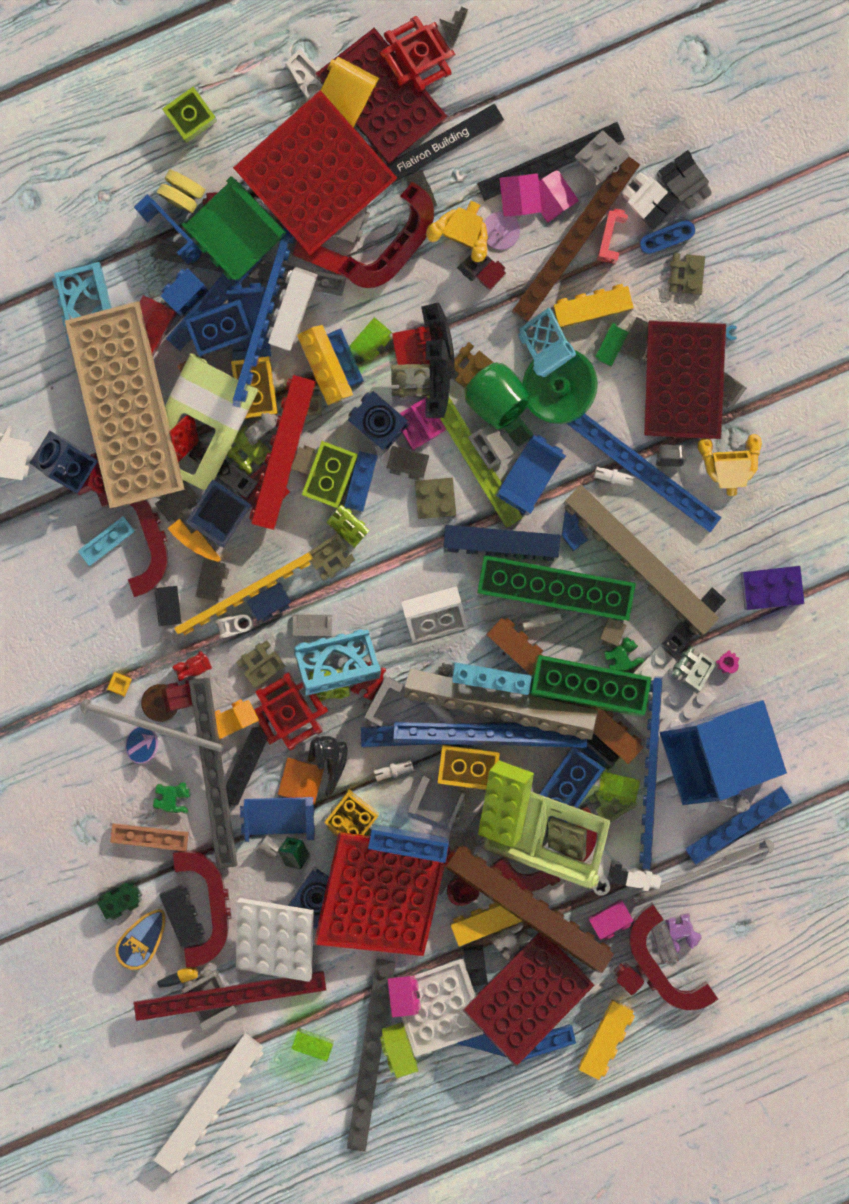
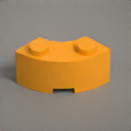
[215,699,259,739]

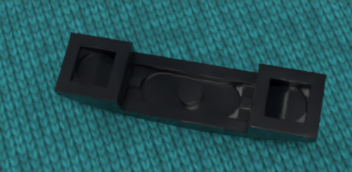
[421,303,455,379]
[425,340,450,418]
[188,441,258,498]
[661,587,726,657]

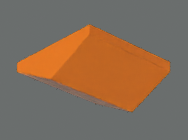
[278,757,325,804]

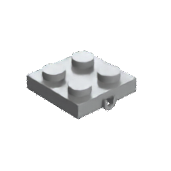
[575,130,629,182]

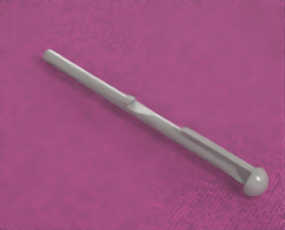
[80,699,223,752]
[632,839,774,904]

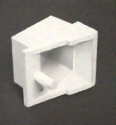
[0,428,32,480]

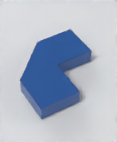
[561,510,588,551]

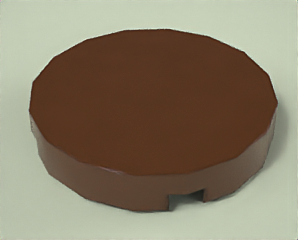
[141,684,178,722]

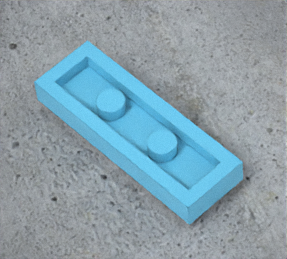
[78,516,135,566]

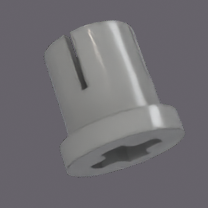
[255,835,280,860]

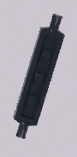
[226,718,270,810]

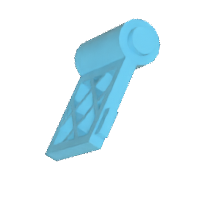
[518,308,576,377]

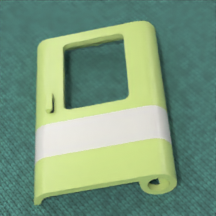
[165,354,259,490]

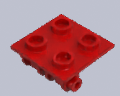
[392,326,431,365]
[169,414,199,462]

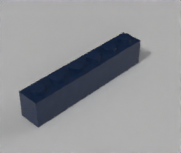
[444,525,561,561]

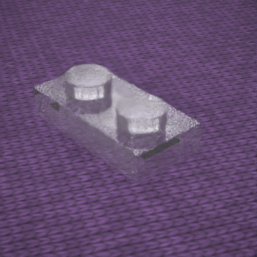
[578,320,608,355]
[209,639,229,678]

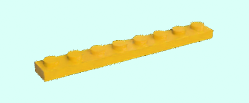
[174,552,313,636]

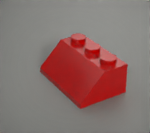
[140,295,177,357]

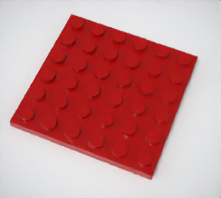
[233,89,397,255]
[314,832,449,956]

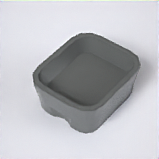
[656,445,686,467]

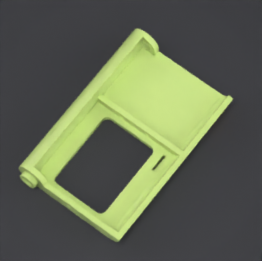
[484,792,610,889]

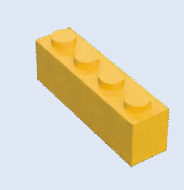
[553,284,634,328]
[297,325,353,405]
[450,902,522,946]
[578,999,635,1080]

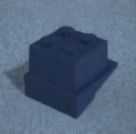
[186,479,252,548]

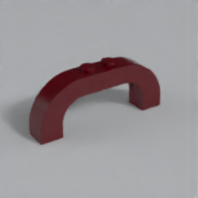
[338,182,434,288]
[97,486,168,597]
[489,805,597,892]
[173,851,232,968]
[629,902,718,1010]

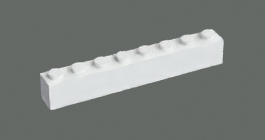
[154,1033,263,1174]

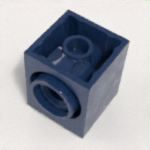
[348,391,410,452]
[30,430,98,494]
[288,866,329,930]

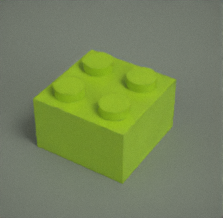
[162,86,217,144]
[380,1022,418,1078]

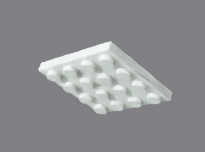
[620,645,715,754]
[236,898,314,982]
[401,959,484,1057]

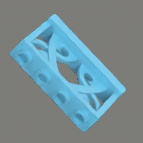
[52,262,112,346]
[294,629,381,696]
[452,662,532,695]

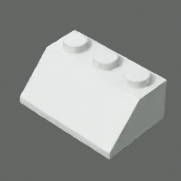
[401,586,468,643]

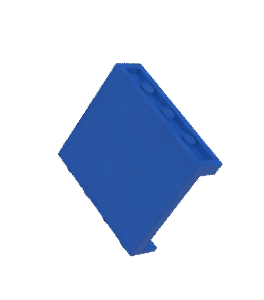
[368,824,449,863]

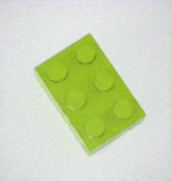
[302,441,358,509]

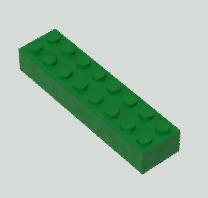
[477,555,636,621]

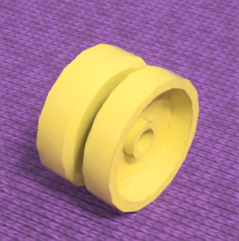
[156,169,206,214]

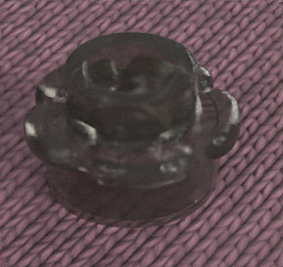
[438,662,452,678]

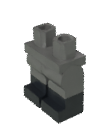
[657,150,712,210]

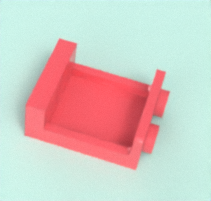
[597,209,628,264]

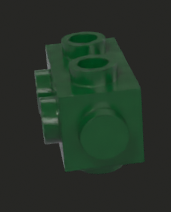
[97,882,143,920]

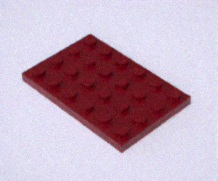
[315,27,447,164]
[644,320,727,439]
[462,932,595,1066]

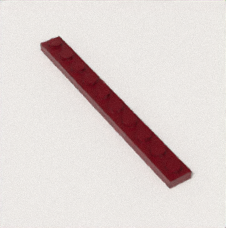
[133,971,327,1021]

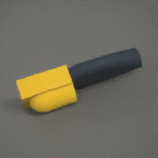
[157,967,198,988]

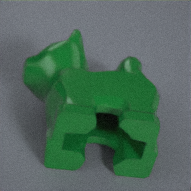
[604,637,644,671]
[153,782,191,814]

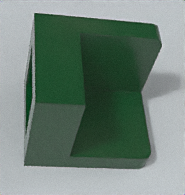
[504,417,534,447]
[278,837,310,869]

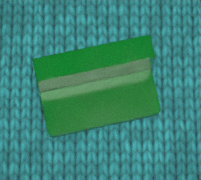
[594,323,629,367]

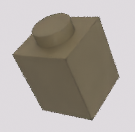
[291,445,317,476]
[599,618,627,648]

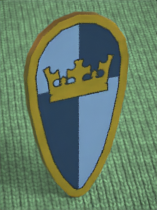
[115,909,165,970]

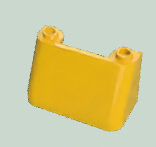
[321,57,379,127]

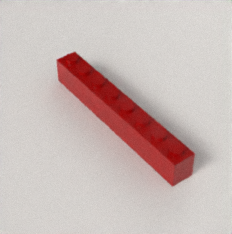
[249,375,316,530]

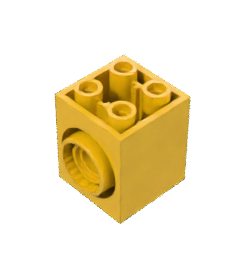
[324,789,379,837]

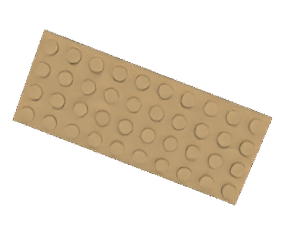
[65,301,185,508]

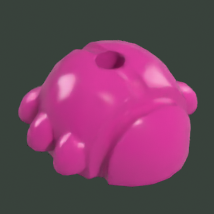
[716,650,739,674]

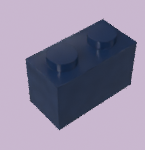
[247,582,292,622]

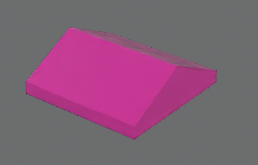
[539,169,579,223]
[500,173,542,216]

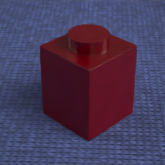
[476,260,506,291]

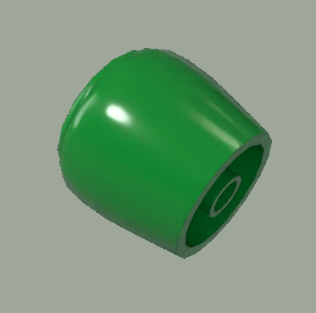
[464,362,531,430]

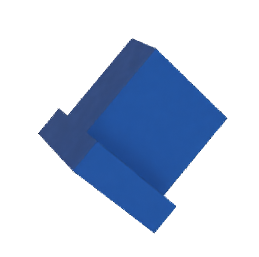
[659,700,787,805]

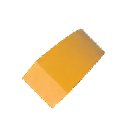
[168,519,222,562]

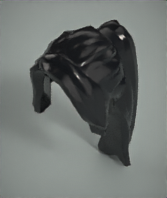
[307,736,348,797]

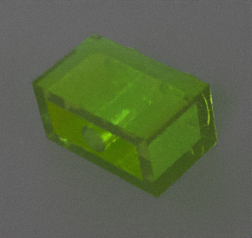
[349,317,392,362]
[597,771,641,805]
[291,1028,334,1062]

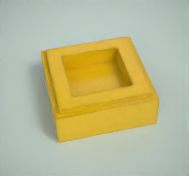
[107,672,132,697]

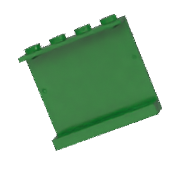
[181,176,287,282]

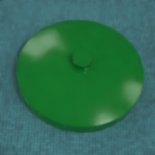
[522,350,598,424]

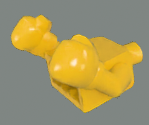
[426,201,488,262]
[697,434,762,496]

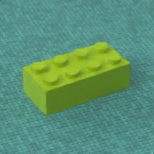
[478,760,534,848]

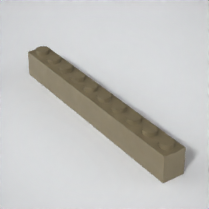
[563,485,719,636]
[404,668,598,740]

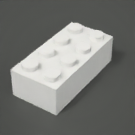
[267,267,318,351]

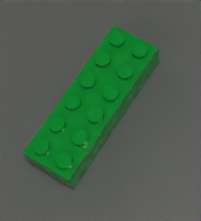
[528,655,652,717]

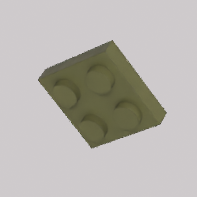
[415,477,456,519]
[548,817,587,861]

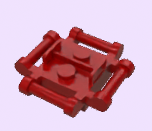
[380,16,456,92]
[254,672,328,751]

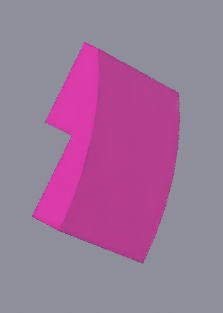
[400,397,447,451]

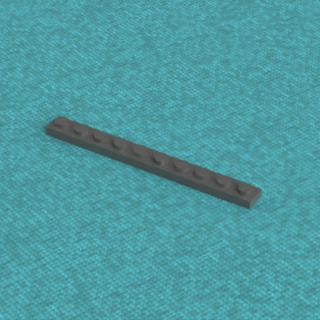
[154,239,346,296]
[189,677,238,868]
[347,959,395,1152]

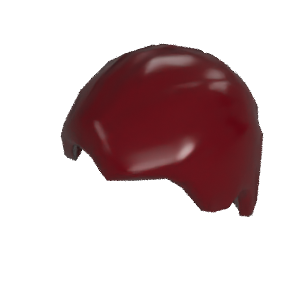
[446,878,480,906]

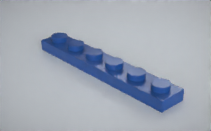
[685,786,792,865]

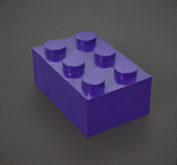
[740,566,805,610]

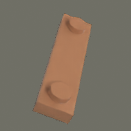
[110,823,189,852]

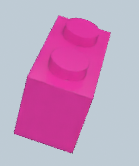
[588,899,634,940]
[388,975,421,1017]

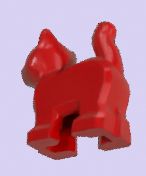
[172,651,213,682]
[350,661,386,700]

